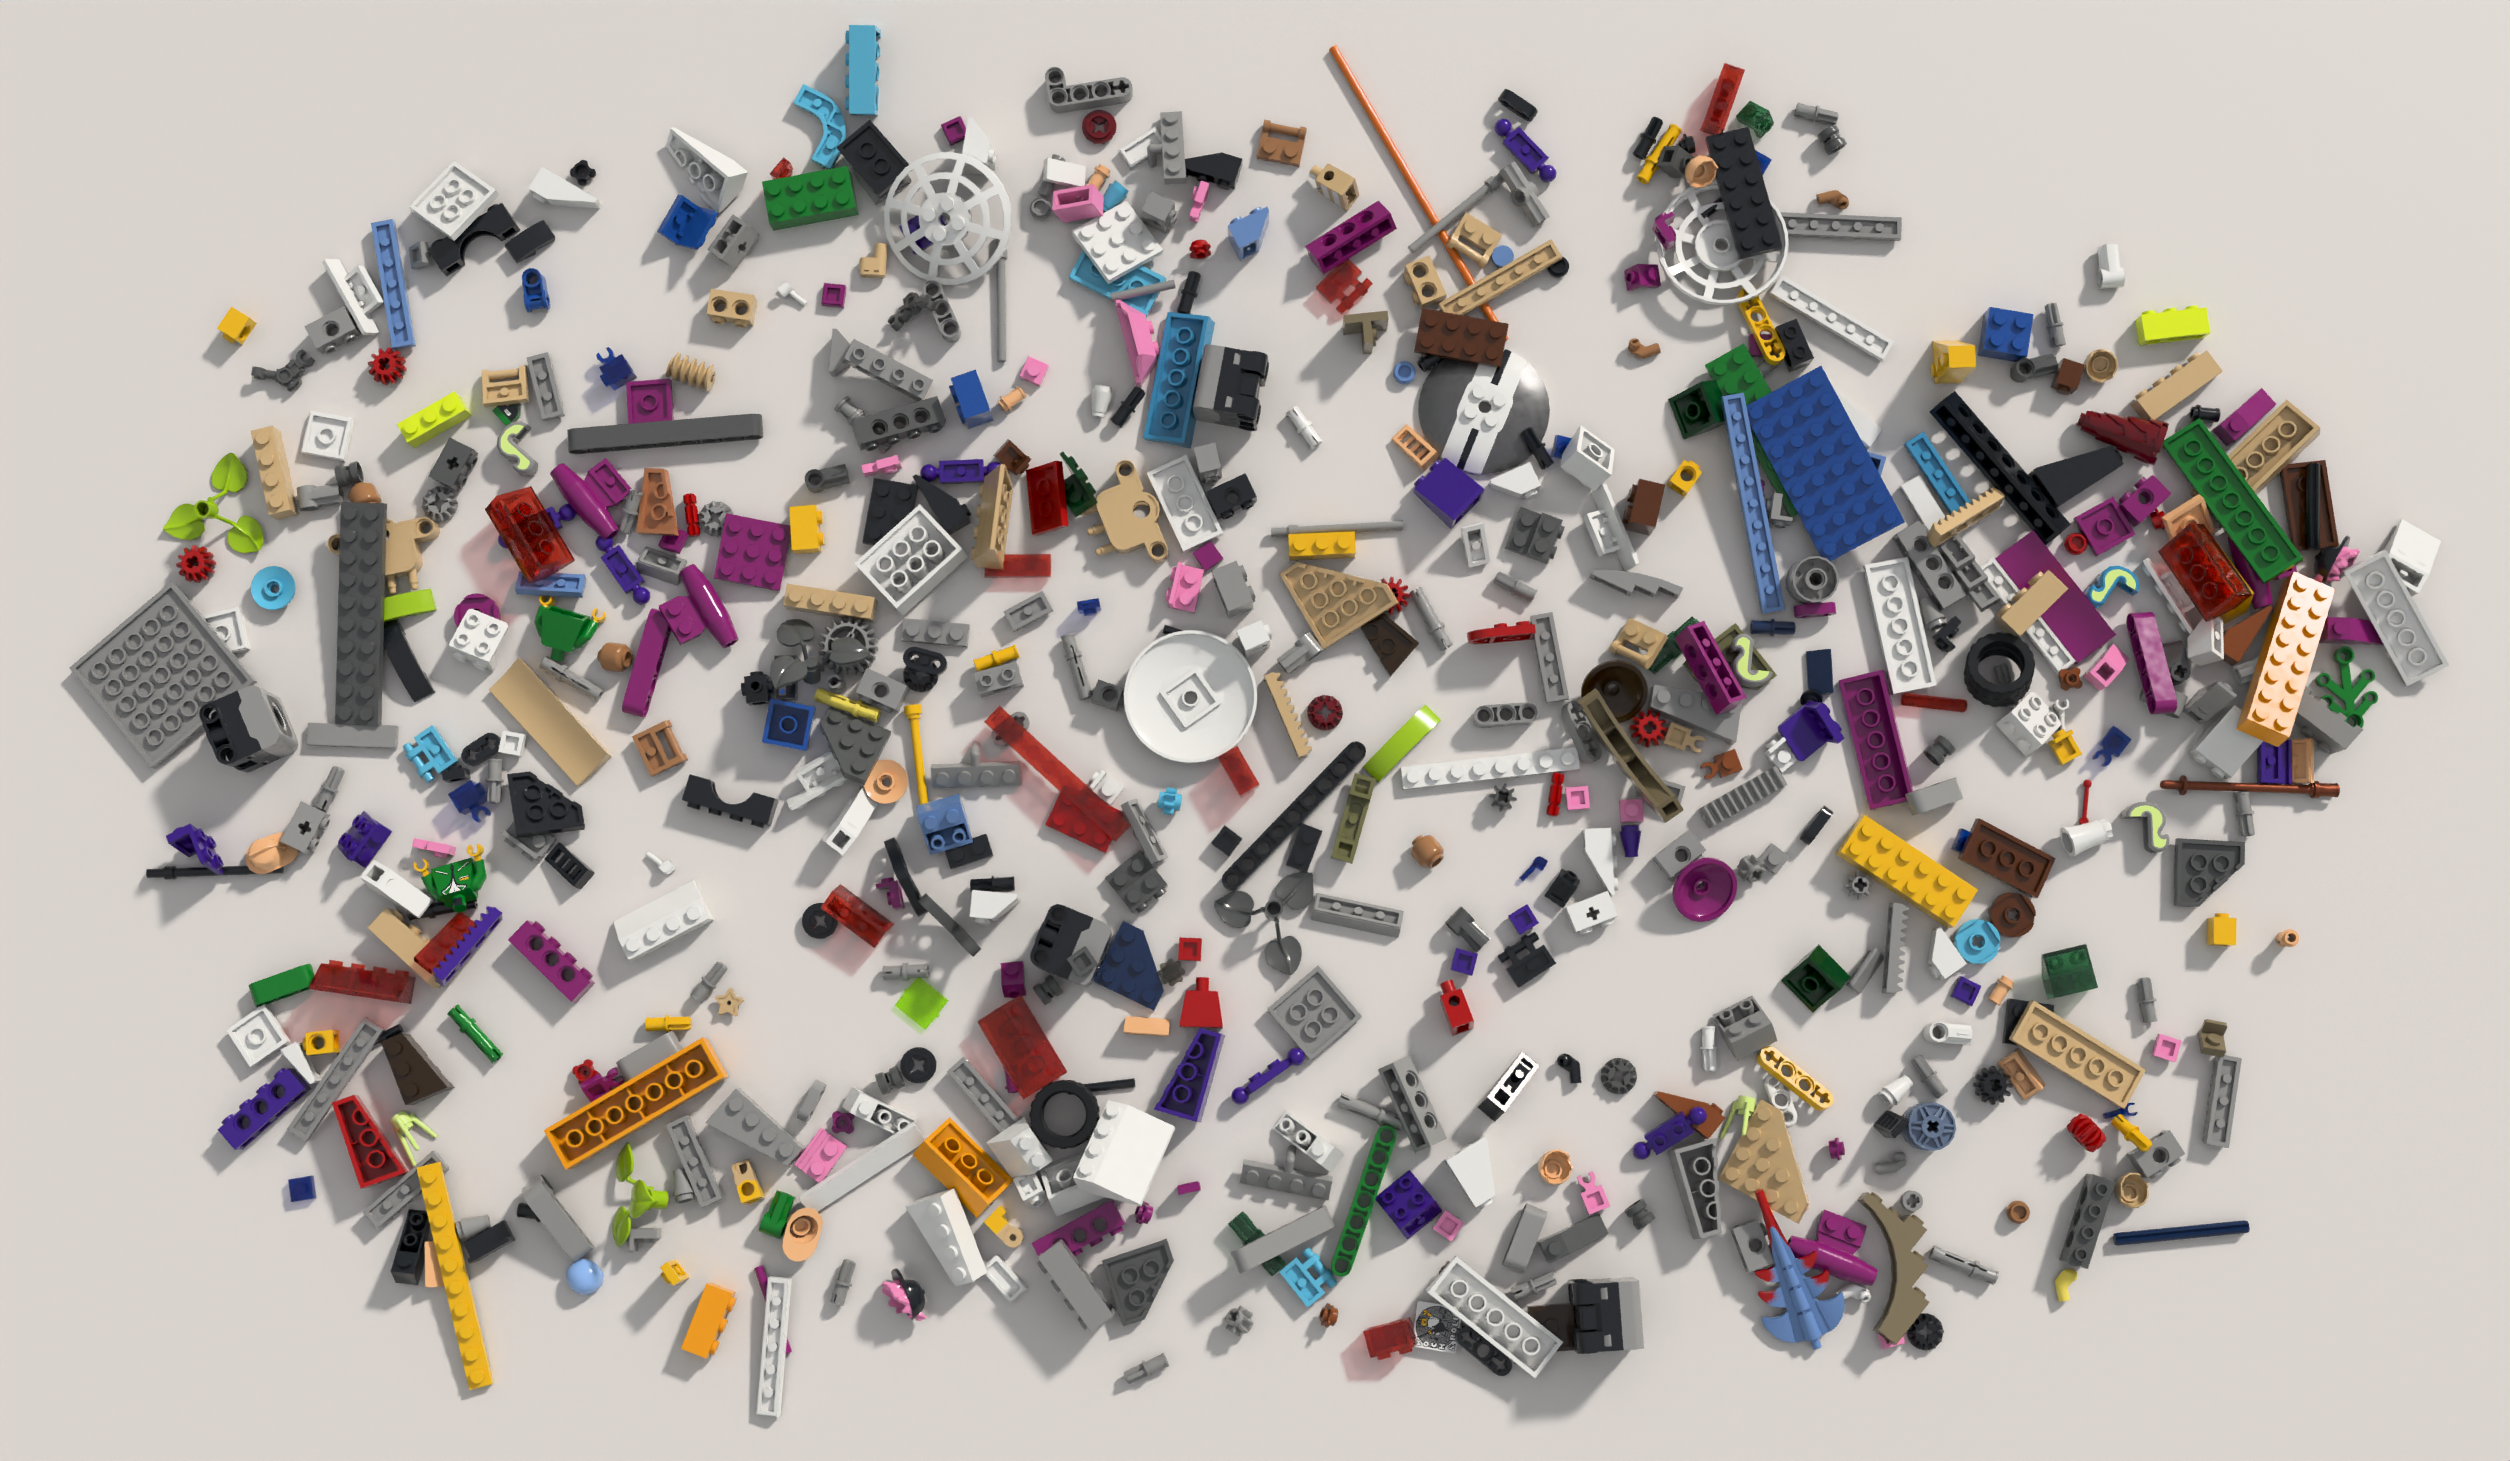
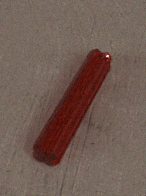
[1901,693,1967,712]

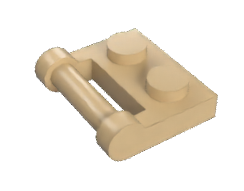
[1446,212,1502,269]
[482,365,529,407]
[1609,618,1668,669]

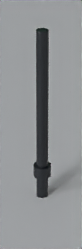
[146,866,284,880]

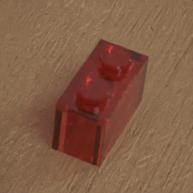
[1218,746,1260,798]
[1363,1317,1418,1360]

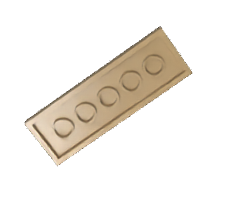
[2009,1000,2146,1109]

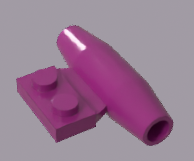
[550,458,632,540]
[2227,535,2298,610]
[659,564,739,648]
[1787,1209,1878,1286]

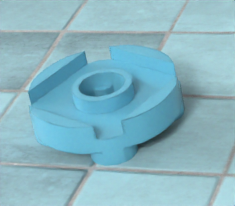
[1953,919,2000,964]

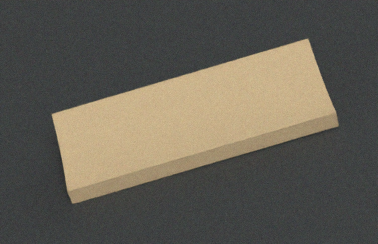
[2190,400,2320,518]
[489,658,612,786]

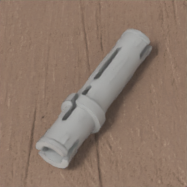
[1409,587,1453,651]
[1061,633,1093,700]
[539,656,604,702]
[1337,1093,1402,1131]
[1929,1245,1999,1285]

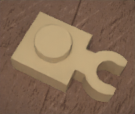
[1662,722,1705,753]

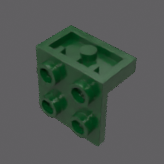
[1060,452,1098,517]

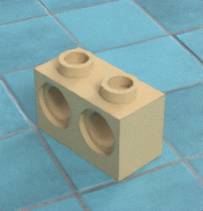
[1402,255,1446,310]
[706,289,758,328]

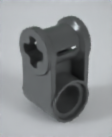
[2162,640,2191,685]

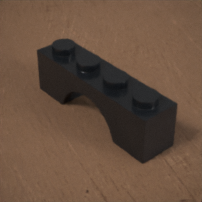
[428,203,520,276]
[682,774,778,828]

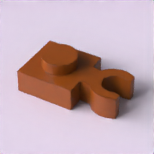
[1700,749,1743,780]

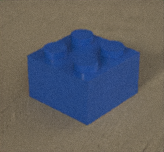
[1978,307,2033,362]
[949,370,994,429]
[762,698,816,751]

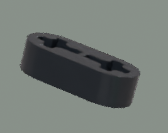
[1498,89,1538,122]
[461,733,501,766]
[1799,805,1833,845]

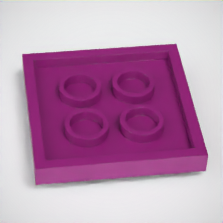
[714,513,791,592]

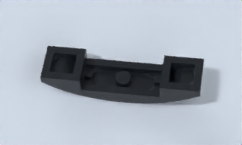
[383,619,435,702]

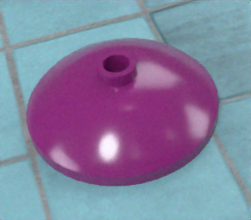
[1672,858,1737,922]

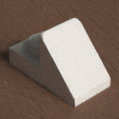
[1460,522,1490,568]

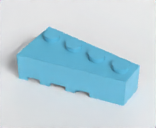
[845,25,881,116]

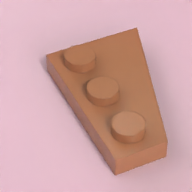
[636,468,679,536]

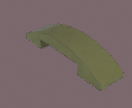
[1331,773,1376,864]

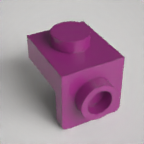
[1624,264,1661,291]
[1001,961,1026,998]

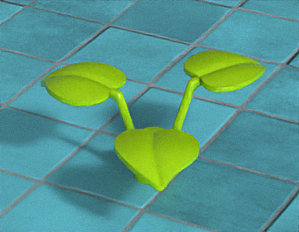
[163,453,264,553]
[612,1142,669,1247]

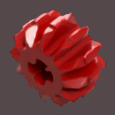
[368,348,407,385]
[176,545,216,583]
[1381,577,1410,615]
[1629,710,1668,748]
[2067,1113,2106,1152]

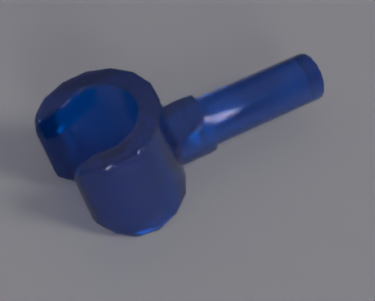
[1519,856,1548,881]
[2103,1103,2138,1119]

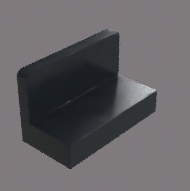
[463,1220,515,1264]

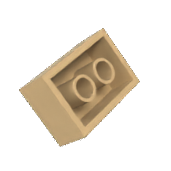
[1994,570,2068,637]

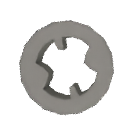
[1900,1191,1923,1211]

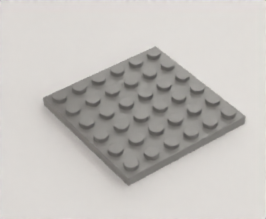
[70,581,257,769]

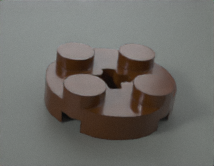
[1988,893,2036,937]

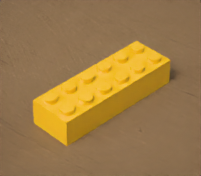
[1835,815,1978,929]

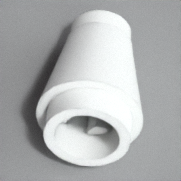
[1091,385,1113,418]
[1879,1075,1913,1107]

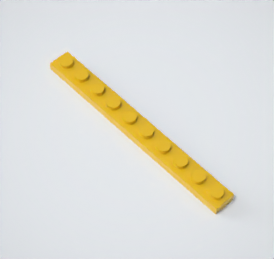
[416,1161,493,1390]

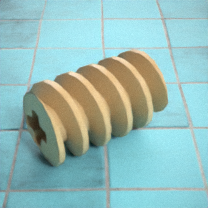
[666,352,716,392]

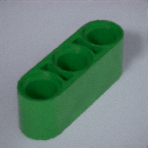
[248,964,318,1007]

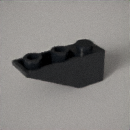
[1185,152,1243,190]
[391,1209,430,1285]

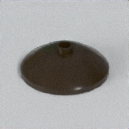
[1581,660,1648,723]

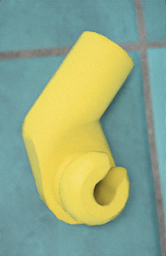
[2055,1269,2078,1302]

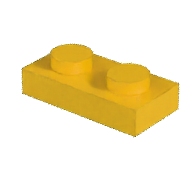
[660,1260,689,1286]

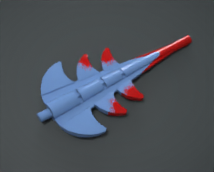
[1754,1189,1845,1350]

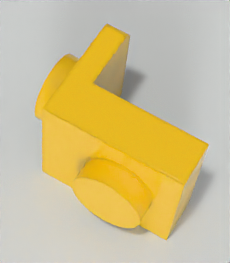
[2047,729,2082,765]

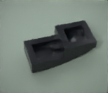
[505,220,555,263]

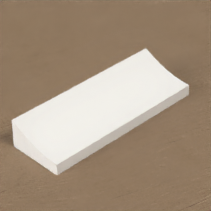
[1426,1256,1563,1378]

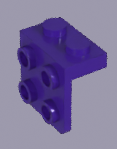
[1778,701,1845,761]
[166,824,224,876]

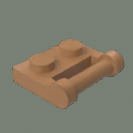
[1257,120,1307,167]
[632,720,688,777]

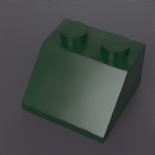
[1668,380,1725,439]
[1781,944,1850,1013]

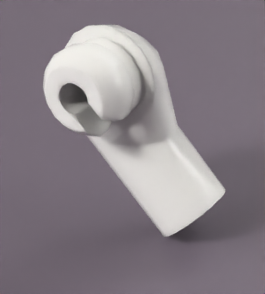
[1835,1283,1871,1303]

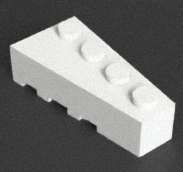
[906,1188,987,1287]

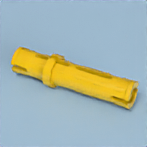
[1636,124,1682,185]

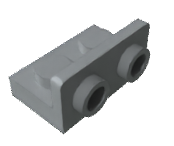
[501,821,557,861]

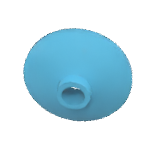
[251,566,296,610]

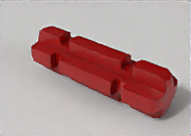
[683,493,700,537]
[1546,773,1564,817]

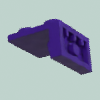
[1376,1170,1442,1240]

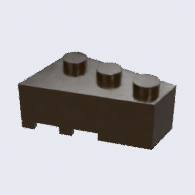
[381,1033,455,1105]

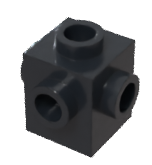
[741,671,775,706]

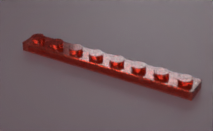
[984,706,1130,842]

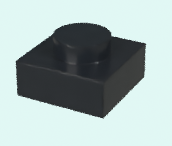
[442,765,471,783]
[1211,825,1242,857]

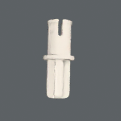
[1700,1026,1718,1071]

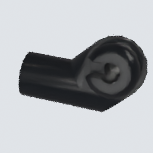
[1557,1053,1582,1083]

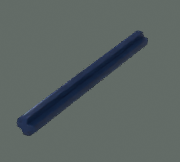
[2113,1220,2250,1246]

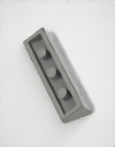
[1311,893,1404,938]

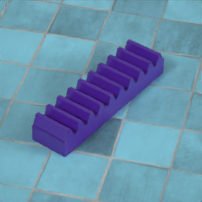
[432,906,503,987]

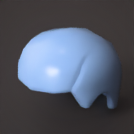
[566,1258,604,1295]

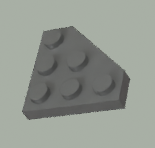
[820,707,891,785]
[2174,838,2245,907]
[1102,1239,1174,1326]

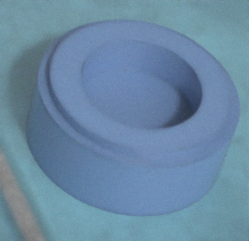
[1491,245,1514,268]
[1393,361,1415,384]

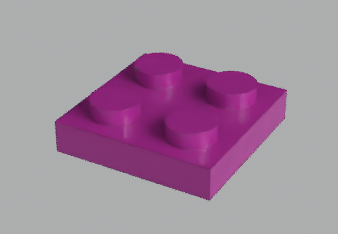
[626,379,674,424]
[2073,497,2136,557]

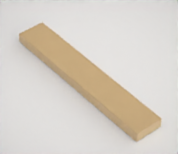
[1438,239,1562,316]

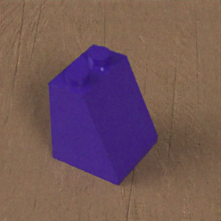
[1413,458,1485,529]

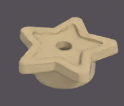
[715,988,744,1017]

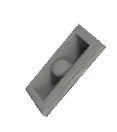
[637,546,687,586]
[1846,947,1884,994]

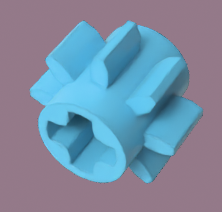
[1158,787,1182,815]

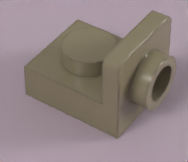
[2198,1019,2227,1057]

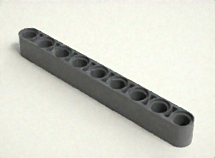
[567,414,763,454]

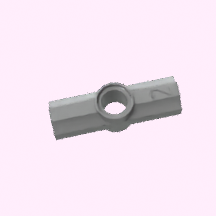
[1499,161,1550,227]

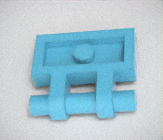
[403,725,459,783]
[1279,1247,1337,1308]

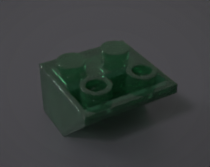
[2041,944,2098,999]

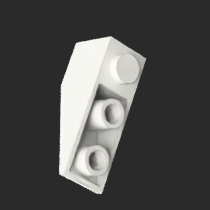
[821,787,878,856]
[1582,828,1618,896]
[360,860,433,918]
[842,1087,917,1134]
[1273,1111,1344,1172]

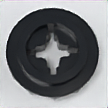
[903,657,939,692]
[802,903,838,939]
[900,1047,937,1083]
[1907,1313,1944,1351]

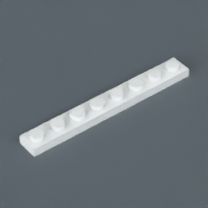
[1400,747,1580,790]

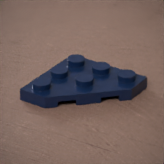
[1094,921,1164,1011]

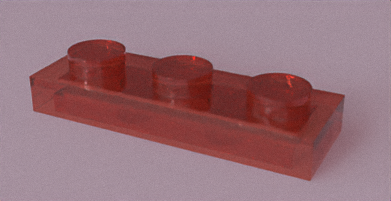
[985,554,1051,578]
[414,912,475,974]

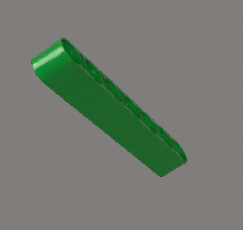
[1331,1126,1397,1277]

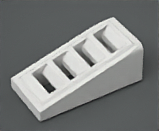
[281,1042,321,1084]

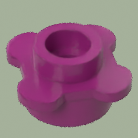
[832,1111,855,1134]
[1829,1138,1845,1161]
[1134,1201,1153,1224]

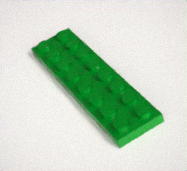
[1705,343,1798,517]
[2162,418,2303,585]

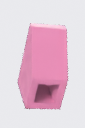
[2083,644,2129,691]

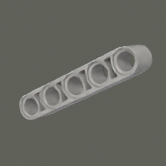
[1230,1205,1335,1274]

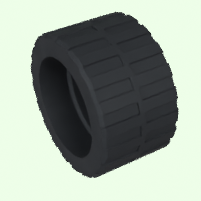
[1964,632,2035,707]
[1029,1080,1100,1149]

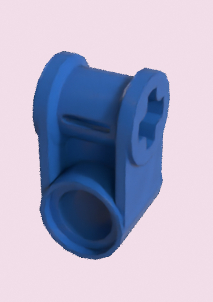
[522,268,550,313]

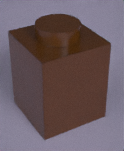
[2050,358,2085,395]

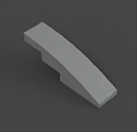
[1939,534,2001,612]
[1589,570,1683,599]

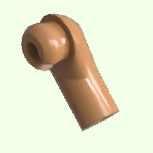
[1816,190,1849,209]
[1628,338,1661,359]

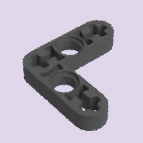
[918,893,981,957]

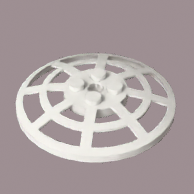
[884,152,1012,285]
[1656,180,1789,305]

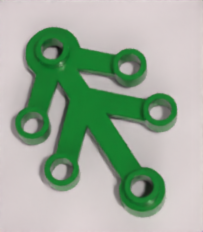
[2315,646,2378,728]

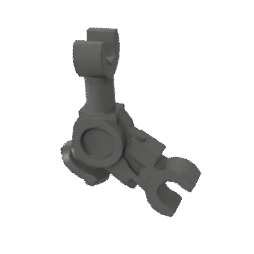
[888,292,940,332]
[251,349,315,392]

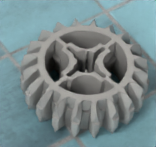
[818,617,878,677]

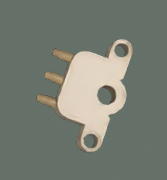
[1080,460,1168,564]
[327,517,440,595]

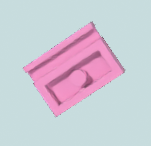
[794,1128,848,1183]

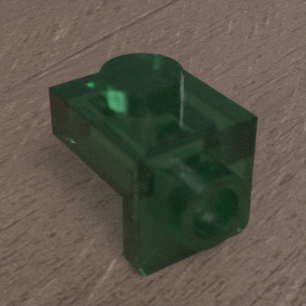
[1736,101,1774,139]

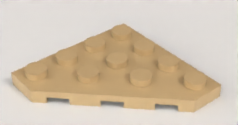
[1279,562,1399,649]
[1718,1099,1809,1224]

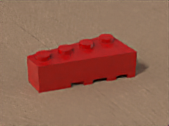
[332,1095,408,1189]

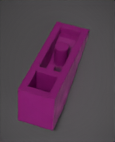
[2212,388,2276,447]
[2319,617,2384,645]

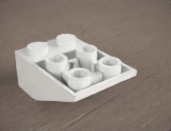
[2385,519,2441,597]

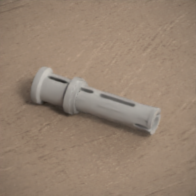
[834,396,892,454]

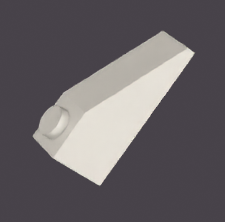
[528,167,602,209]

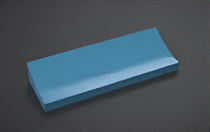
[1143,312,1215,448]

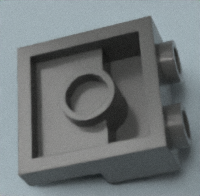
[1505,507,1565,564]
[1105,851,1168,913]

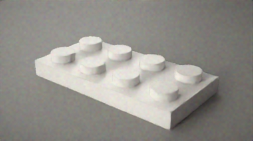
[1147,455,1223,553]

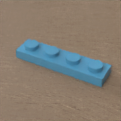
[1904,432,1970,515]

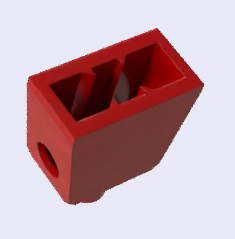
[1180,977,1223,1028]
[1440,980,1474,1036]

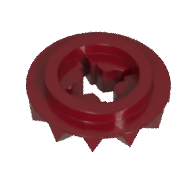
[1082,110,1116,144]
[1307,695,1343,730]

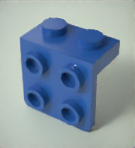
[657,194,718,250]

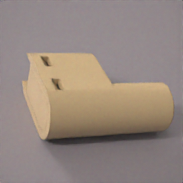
[859,243,887,278]

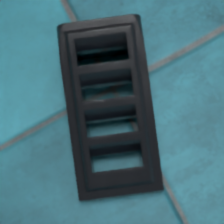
[545,842,594,889]
[1873,1111,1909,1138]

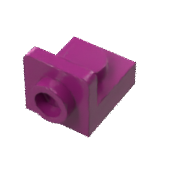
[1652,211,1676,250]
[876,877,905,910]

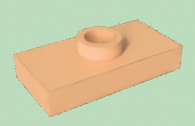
[2289,738,2314,784]

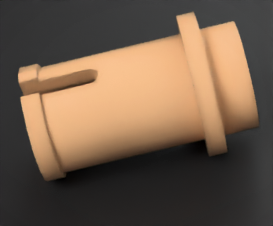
[1086,164,1110,190]
[997,386,1026,412]
[2275,929,2299,947]
[1988,976,2014,1006]

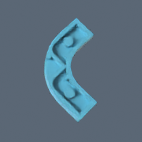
[793,84,847,169]

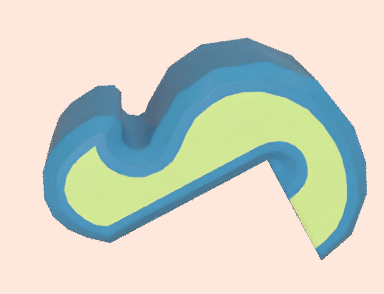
[2084,566,2140,608]

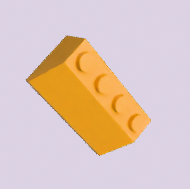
[912,1117,1013,1218]

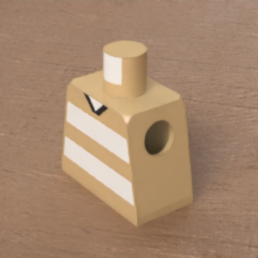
[1309,164,1359,212]

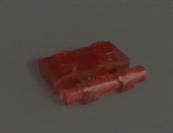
[1316,259,1372,314]

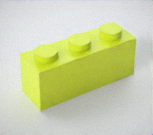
[2135,305,2210,346]
[397,391,472,448]

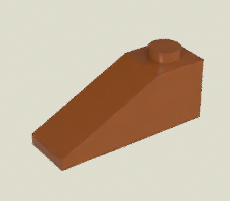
[2223,605,2273,666]
[1653,1091,1725,1139]

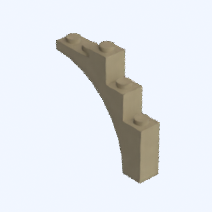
[1577,688,1683,823]
[1858,1192,1929,1345]

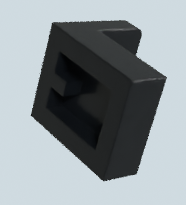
[1932,616,1961,652]
[1544,869,1580,908]

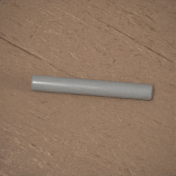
[1110,280,1176,302]

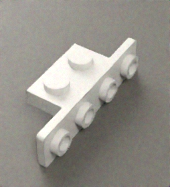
[322,259,384,335]
[1583,484,1639,571]
[2142,557,2204,634]
[787,750,846,811]

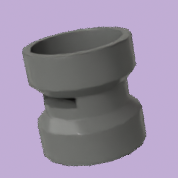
[1817,124,1847,155]
[334,461,364,488]
[1923,735,1955,766]
[1032,974,1063,1005]
[875,1066,905,1095]
[1624,1199,1656,1230]

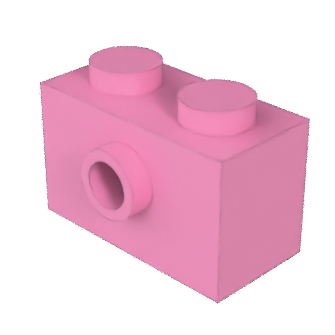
[1052,184,1104,223]

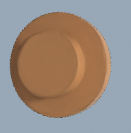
[2006,1201,2030,1224]

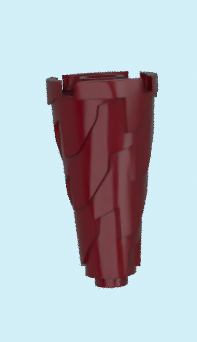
[2077,411,2169,466]

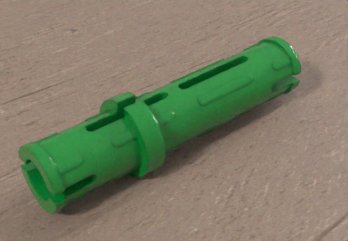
[447,1004,503,1064]

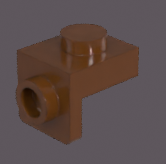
[993,439,1031,475]

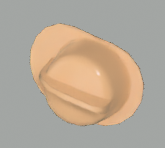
[245,832,299,874]
[782,1208,823,1261]

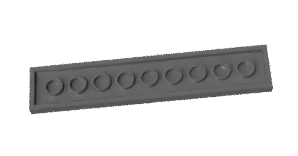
[335,502,387,726]

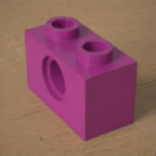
[2118,475,2172,527]

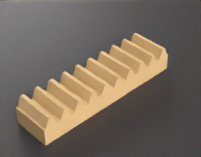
[1927,487,2005,548]
[1264,672,1312,759]

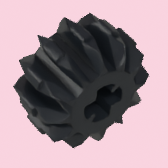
[1973,1066,2013,1105]

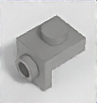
[1765,493,1793,528]

